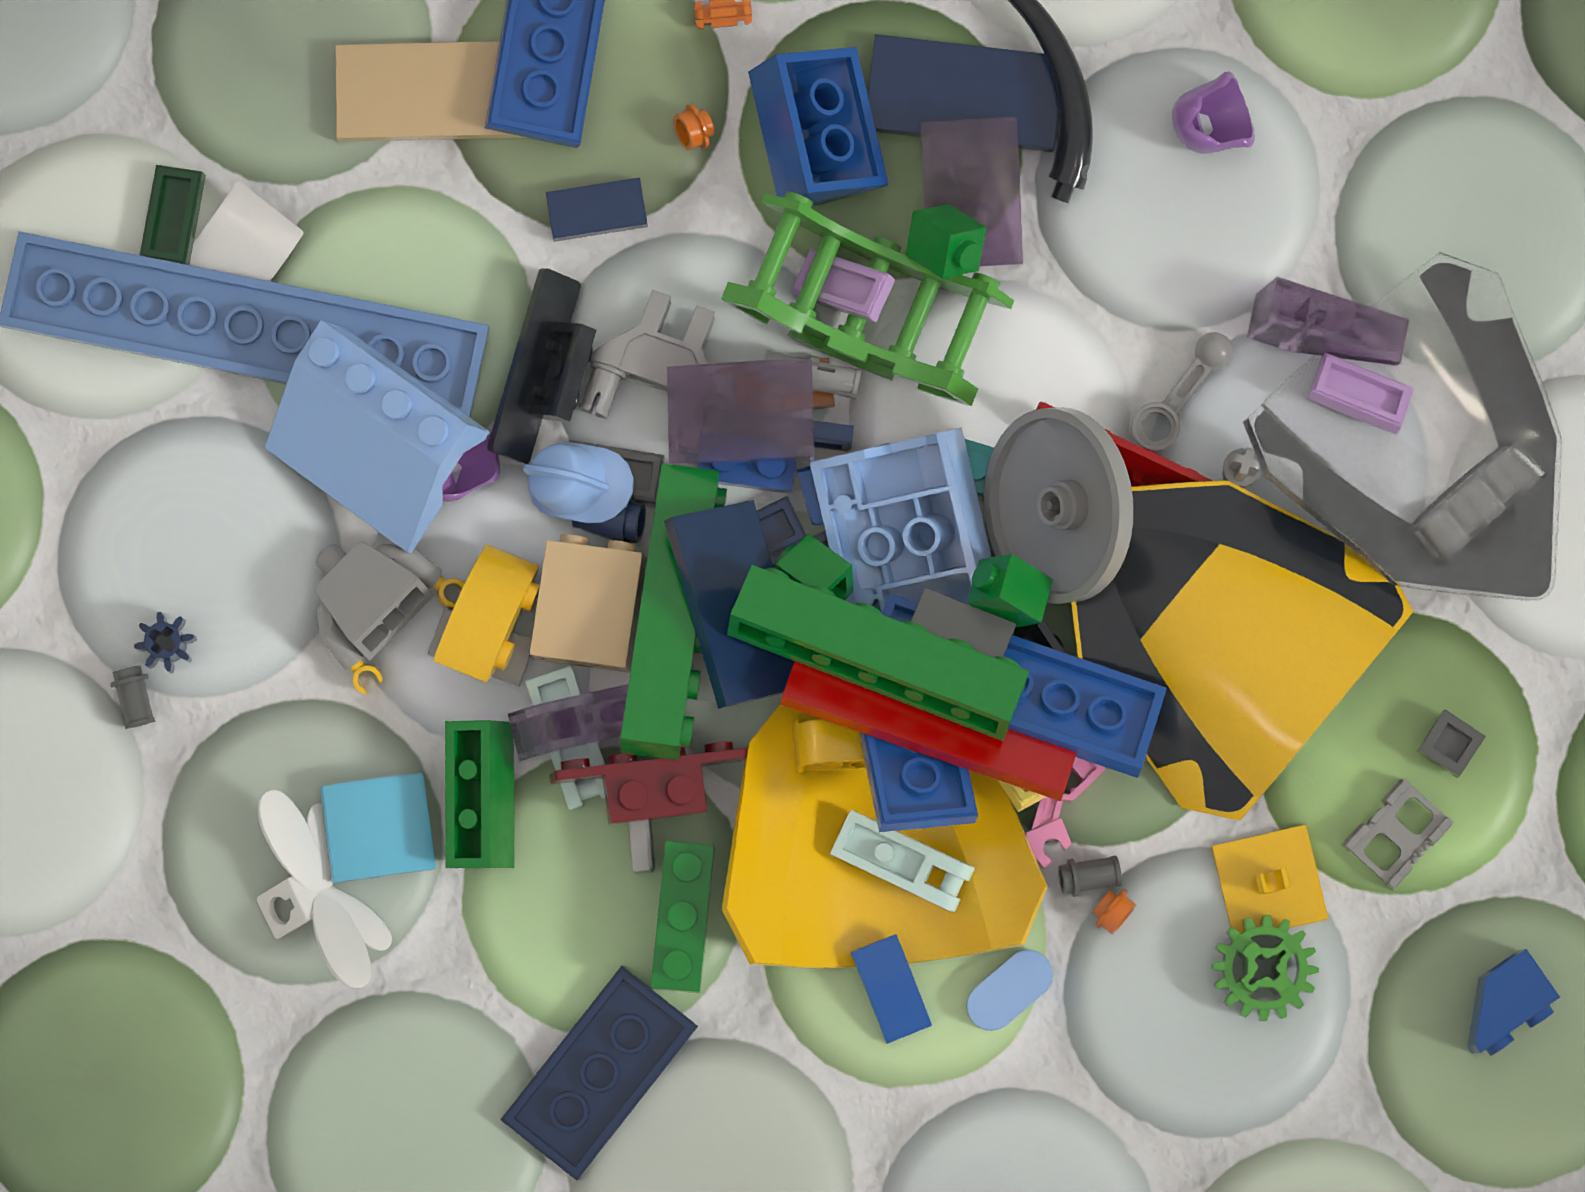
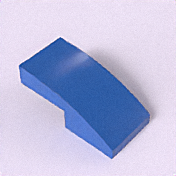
[851,934,932,1044]

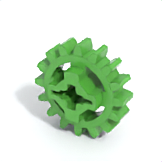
[1211,915,1319,1021]

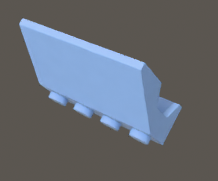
[264,320,489,553]
[810,427,991,613]

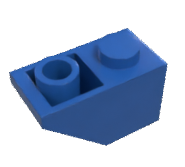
[1467,949,1560,1056]

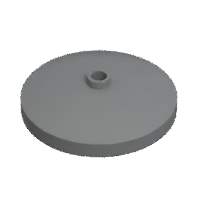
[984,407,1134,604]

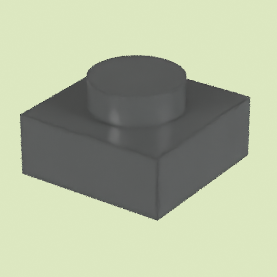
[1416,709,1486,778]

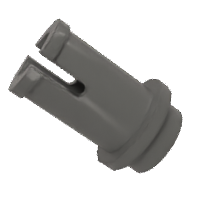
[110,665,156,729]
[1058,855,1122,897]

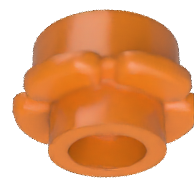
[673,104,714,151]
[1092,889,1137,935]

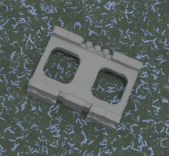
[1342,779,1453,891]

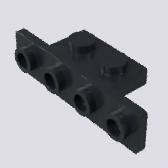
[487,268,597,464]

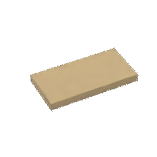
[335,41,527,142]

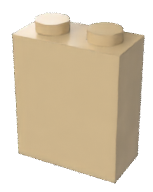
[529,534,647,673]

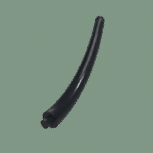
[1008,0,1093,203]

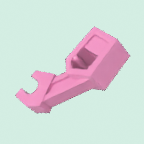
[1025,757,1106,869]

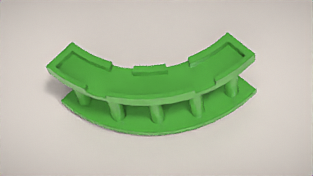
[721,192,1014,406]

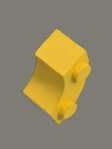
[433,544,540,683]

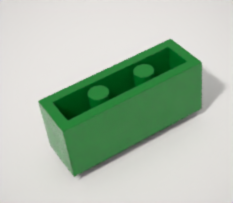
[445,720,514,868]
[651,840,715,994]

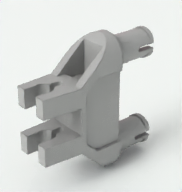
[578,289,723,451]

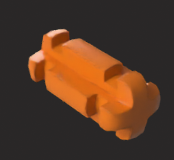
[694,0,752,30]

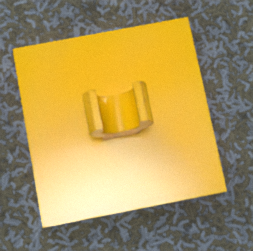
[1211,824,1329,933]

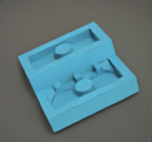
[320,773,436,883]

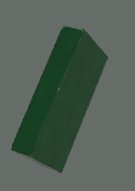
[139,165,206,265]

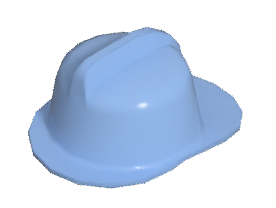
[523,442,634,523]

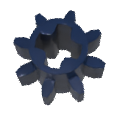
[134,612,197,674]

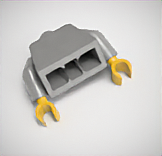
[315,542,464,694]

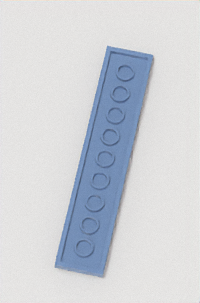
[0,231,490,418]

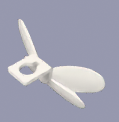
[257,790,392,989]

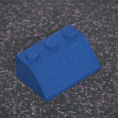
[748,47,888,206]

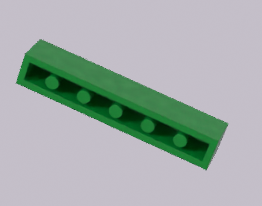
[620,463,727,761]
[727,565,1030,741]

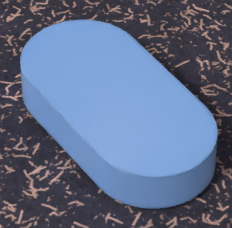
[966,950,1053,1031]

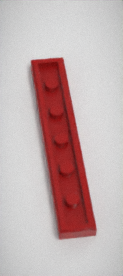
[780,661,1077,801]

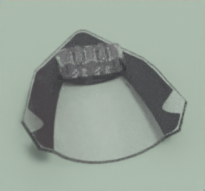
[1243,252,1562,601]

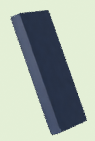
[868,34,1059,152]
[664,500,795,709]
[500,966,698,1181]

